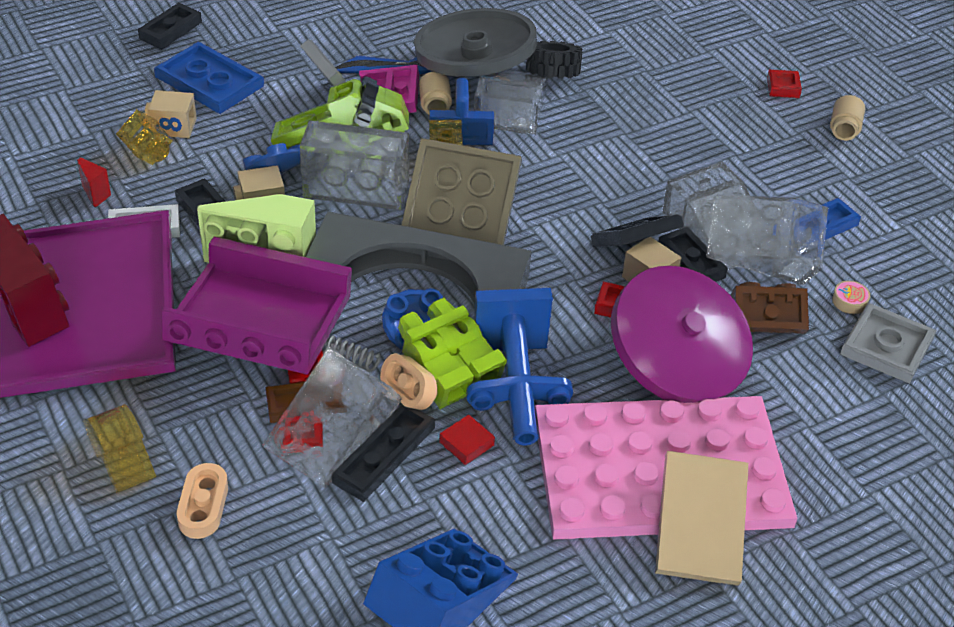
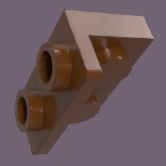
[730,282,809,334]

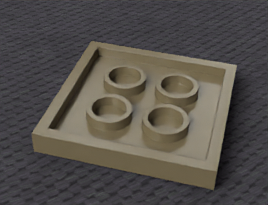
[401,138,522,245]

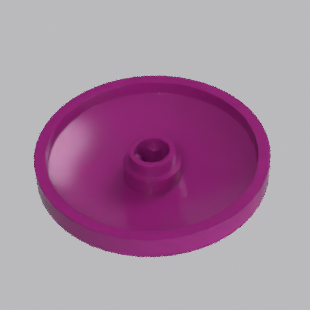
[611,266,753,403]

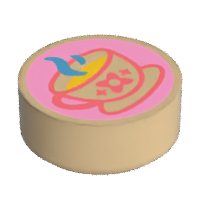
[832,281,870,314]

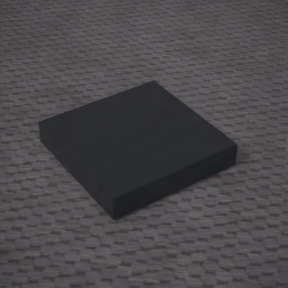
[591,214,684,247]

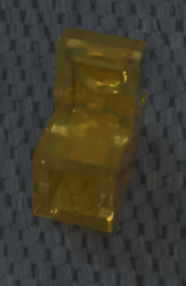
[83,404,157,493]

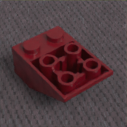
[0,214,70,347]

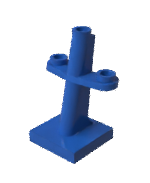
[466,288,573,446]

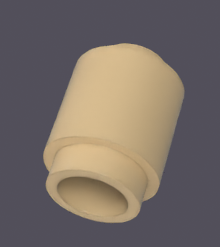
[419,72,452,115]
[830,95,865,141]

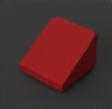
[77,157,111,207]

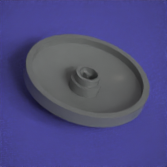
[414,8,537,77]

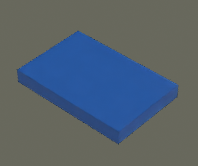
[154,41,264,114]

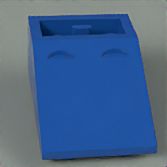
[363,528,518,627]

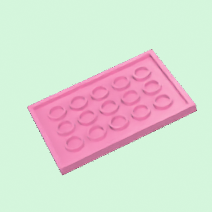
[535,396,798,540]

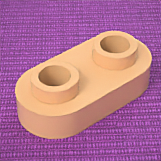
[380,353,437,410]
[176,463,228,539]

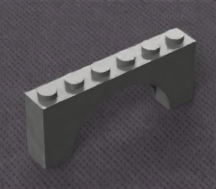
[306,211,531,305]

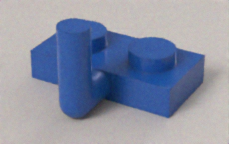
[429,78,494,145]

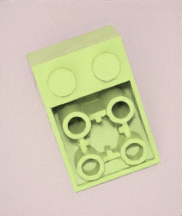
[197,194,316,263]

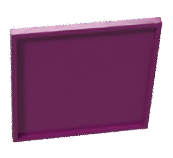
[0,210,176,398]

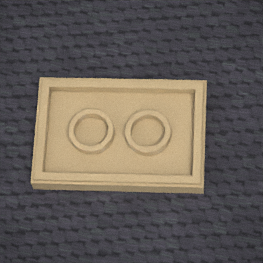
[655,451,749,586]

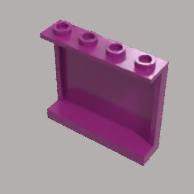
[162,237,352,375]

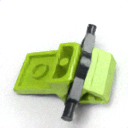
[271,76,409,152]

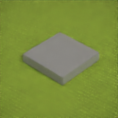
[300,39,347,87]
[840,303,937,384]

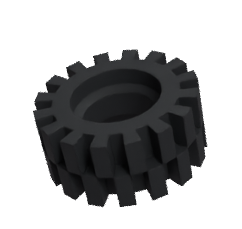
[526,41,583,78]

